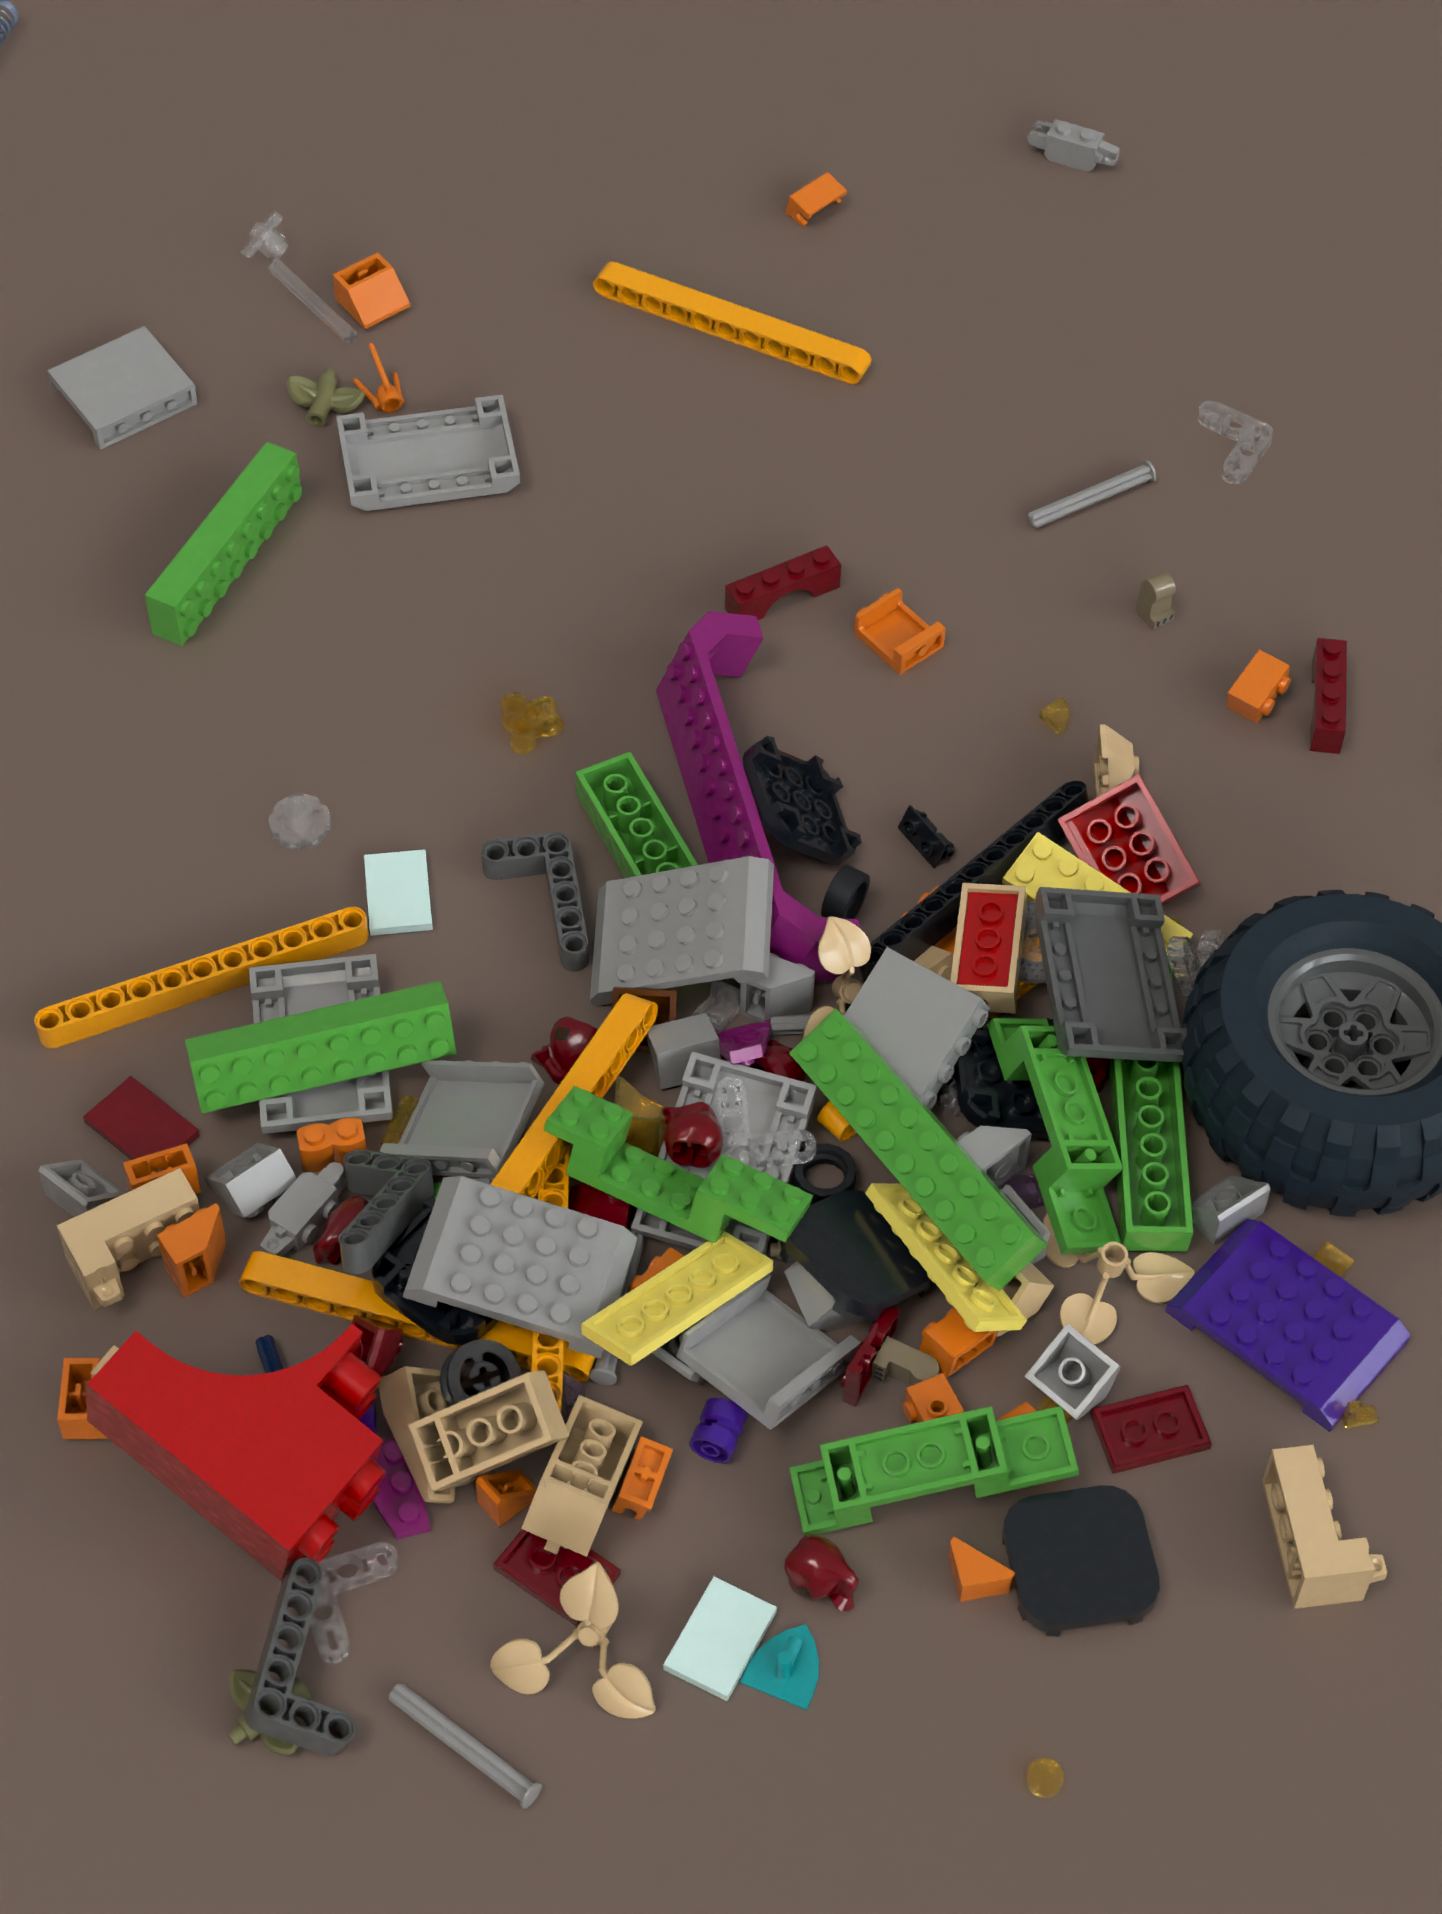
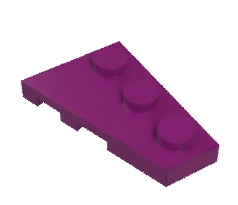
[716,1019,772,1066]
[372,1438,431,1540]

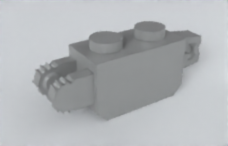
[1027,119,1120,172]
[260,1161,346,1257]

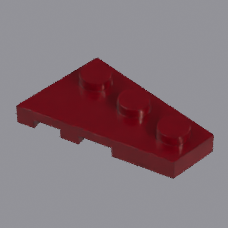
[841,1306,900,1407]

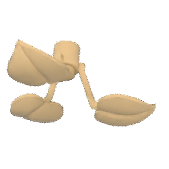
[803,916,871,1039]
[1043,1213,1195,1345]
[490,1562,656,1719]

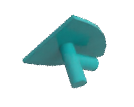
[740,1624,819,1711]

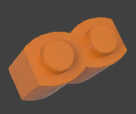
[296,1118,367,1172]

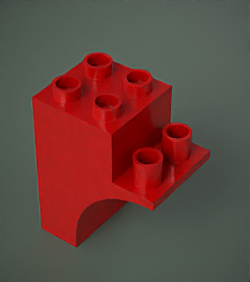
[87,1324,387,1581]

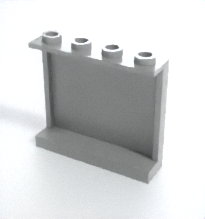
[47,326,198,450]
[845,947,990,1110]
[379,1060,545,1178]
[676,1273,861,1430]

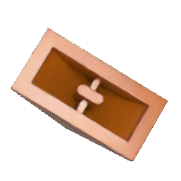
[475,1469,537,1527]
[948,1536,1015,1602]

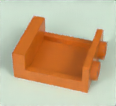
[854,588,946,675]

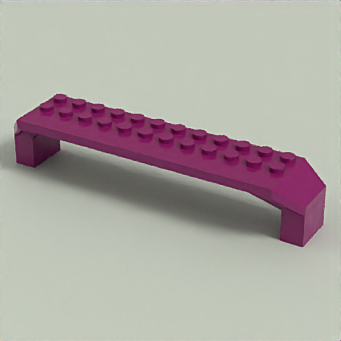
[656,611,861,982]

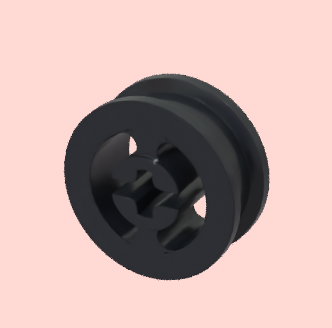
[440,1339,521,1406]

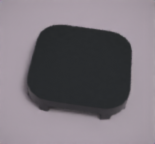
[743,736,862,865]
[954,1018,1054,1139]
[779,1190,933,1323]
[372,1196,498,1345]
[1002,1485,1160,1637]

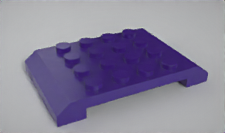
[1165,1219,1411,1432]

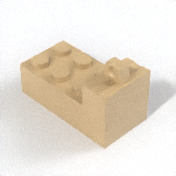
[57,1168,200,1310]
[408,1370,569,1491]
[521,1395,643,1557]
[1262,1445,1387,1609]

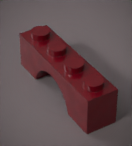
[725,545,841,620]
[1310,638,1347,754]

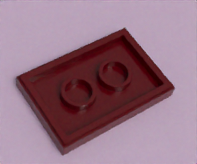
[83,1076,200,1160]
[1090,1385,1212,1474]
[493,1529,621,1627]

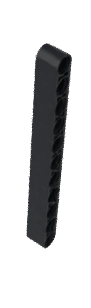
[859,780,1089,983]

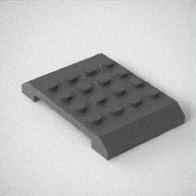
[1034,887,1187,1062]

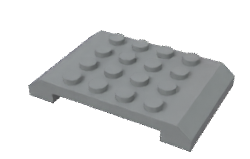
[336,394,520,511]
[590,856,774,1006]
[249,954,393,1134]
[631,1052,817,1255]
[403,1176,637,1359]

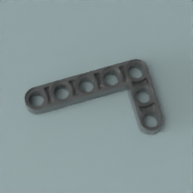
[481,832,589,972]
[338,1149,435,1274]
[245,1558,356,1756]

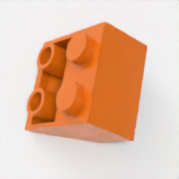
[332,252,410,329]
[157,1203,227,1298]
[57,1358,108,1439]

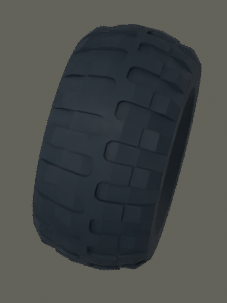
[1179,890,1442,1217]

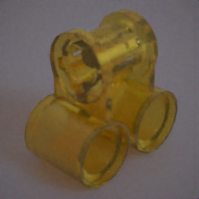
[500,692,564,754]

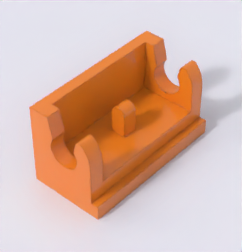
[785,172,847,226]
[611,1436,673,1519]

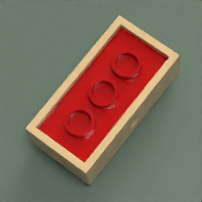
[950,883,1027,1014]

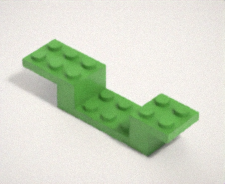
[987,1018,1123,1254]
[544,1086,813,1244]
[789,1406,1079,1536]

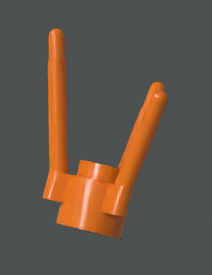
[353,342,405,413]

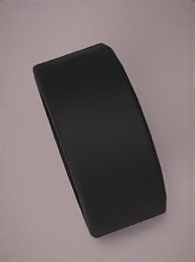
[821,865,870,919]
[793,1143,856,1205]

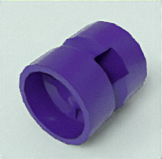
[689,1397,748,1463]

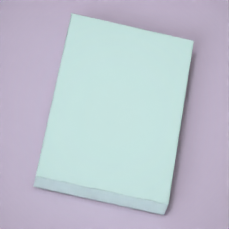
[364,849,433,936]
[663,1577,777,1701]

